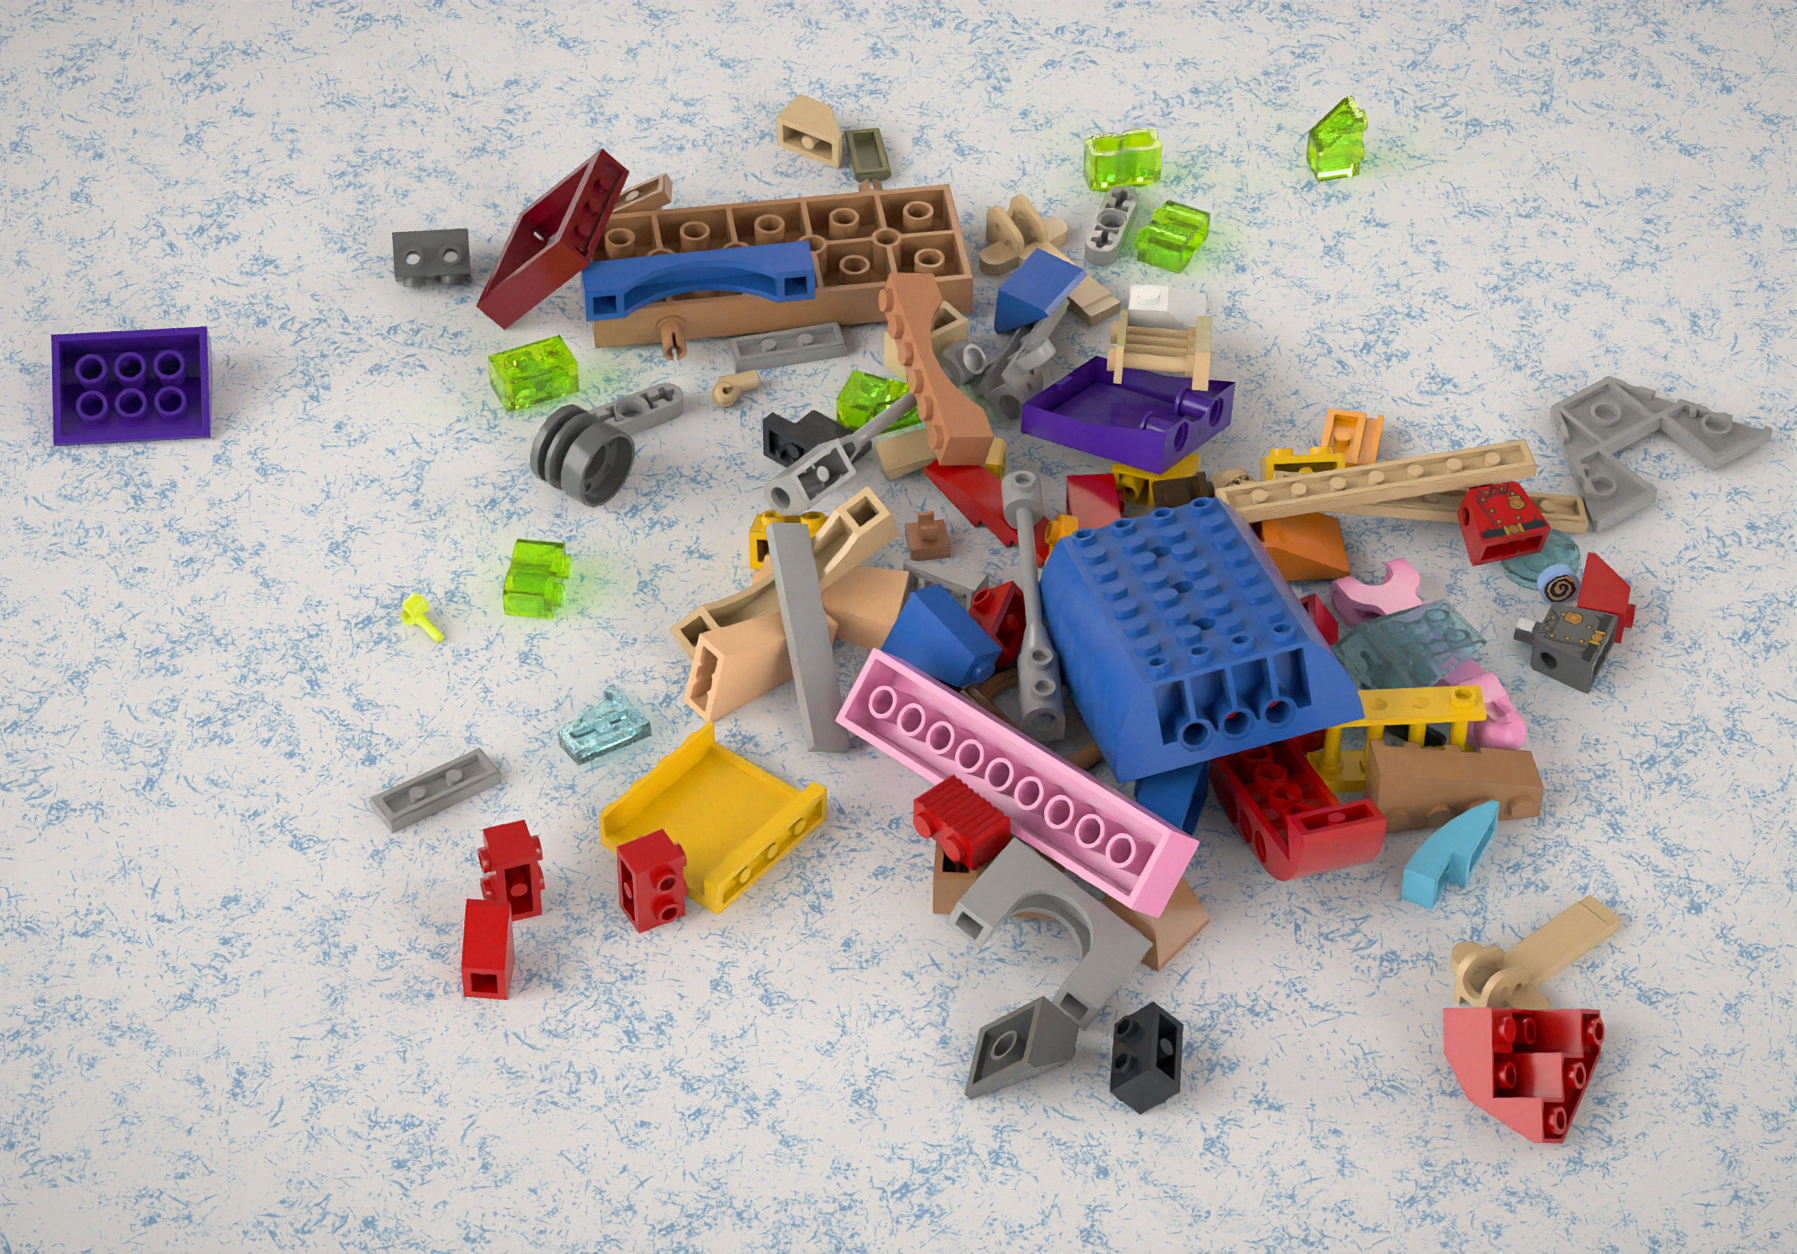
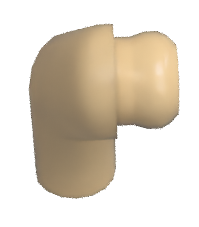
[712,369,760,407]

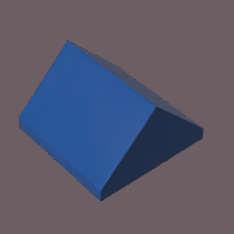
[993,248,1087,334]

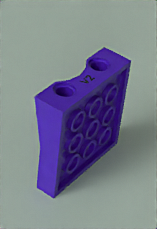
[1020,356,1236,475]

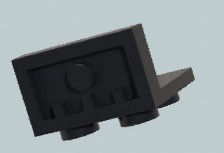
[763,410,872,468]

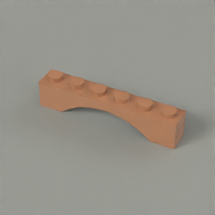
[878,273,994,465]

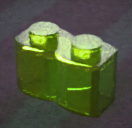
[1083,128,1162,192]
[1134,200,1211,274]
[503,538,573,619]

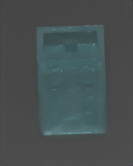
[1331,598,1487,690]

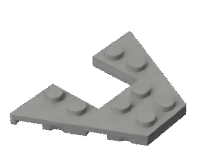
[1549,376,1772,534]

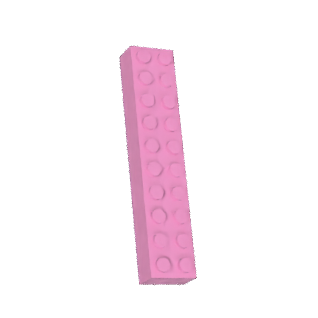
[835,648,1200,919]

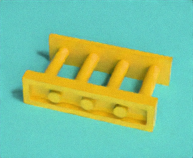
[1306,685,1487,793]

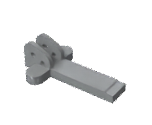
[963,298,1070,422]

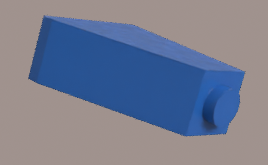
[880,584,1003,687]

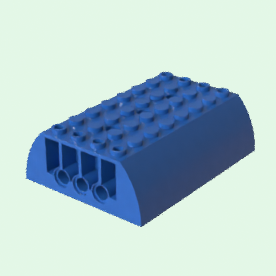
[1039,497,1365,784]

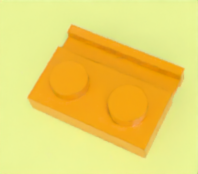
[1320,408,1384,468]

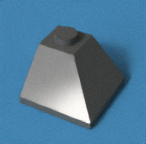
[964,996,1080,1099]

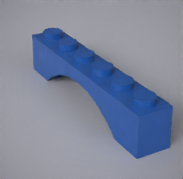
[580,241,815,322]

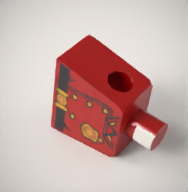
[1457,481,1551,567]

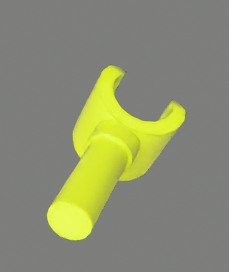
[401,593,444,643]

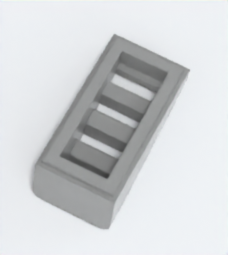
[903,559,989,613]

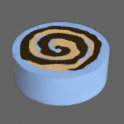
[1537,564,1580,605]

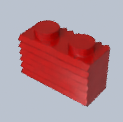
[913,774,1011,871]

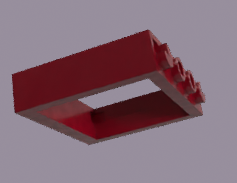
[476,148,630,330]

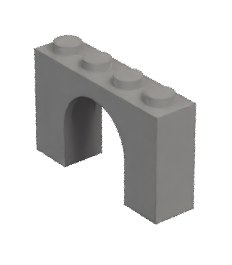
[946,837,1153,1031]

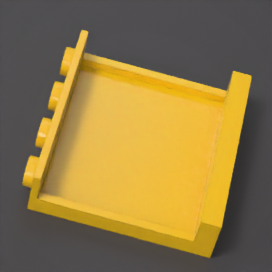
[599,721,827,915]

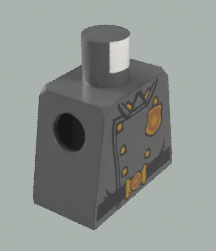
[1514,604,1618,694]

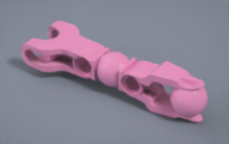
[1331,558,1527,750]

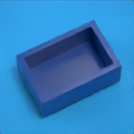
[1134,760,1210,837]

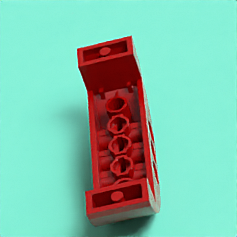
[1193,701,1387,882]

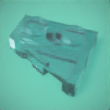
[557,684,652,766]

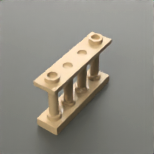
[1107,310,1212,391]

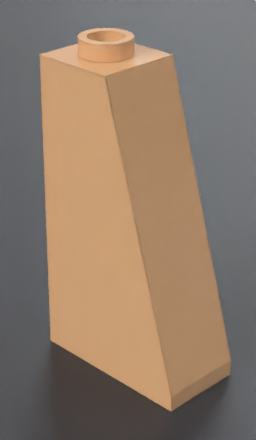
[752,554,909,650]
[683,611,838,722]

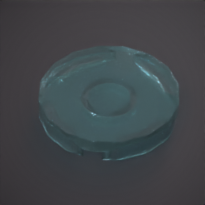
[1500,529,1581,591]

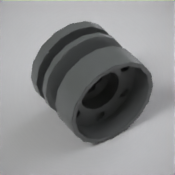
[530,404,635,508]

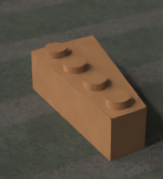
[1363,739,1544,833]

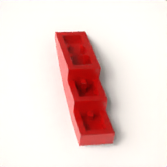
[922,459,1050,568]

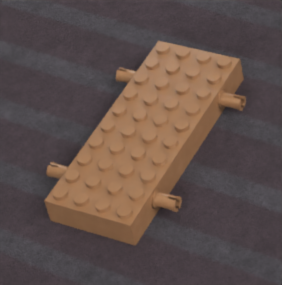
[590,179,973,361]

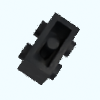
[1110,1001,1184,1114]

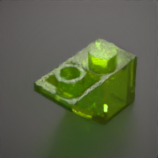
[1306,95,1368,182]
[836,370,922,435]

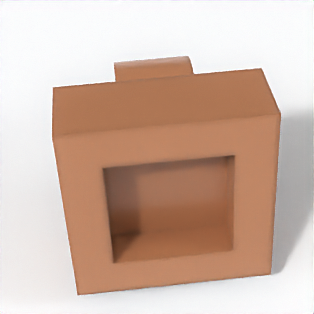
[905,511,951,561]

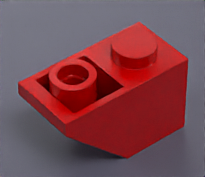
[461,898,515,1000]

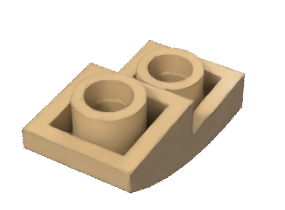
[875,428,937,481]

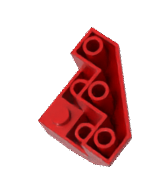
[1443,1007,1605,1143]

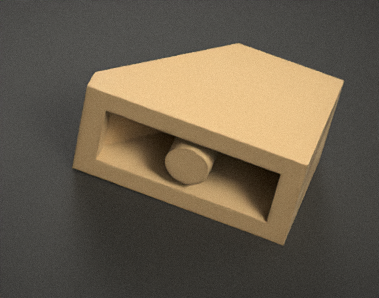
[777,94,842,169]

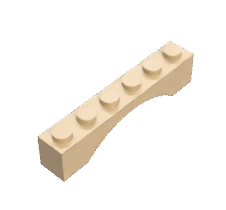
[669,486,899,665]

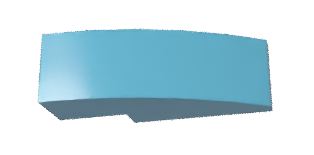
[1400,800,1500,909]

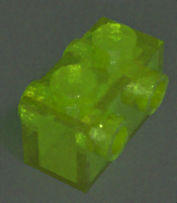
[488,335,579,413]

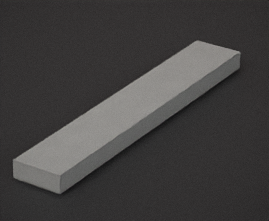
[765,522,851,753]

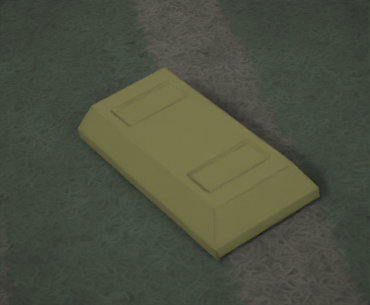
[844,128,891,183]

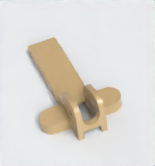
[979,194,1121,327]
[1450,895,1621,1010]

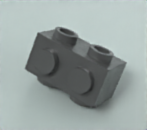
[392,228,471,287]

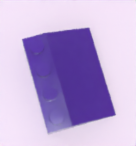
[51,326,213,446]

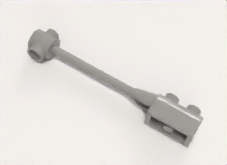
[765,339,986,516]
[1001,470,1065,741]

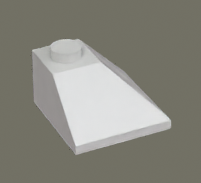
[1128,285,1206,330]

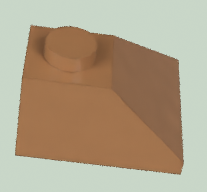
[1102,875,1210,972]

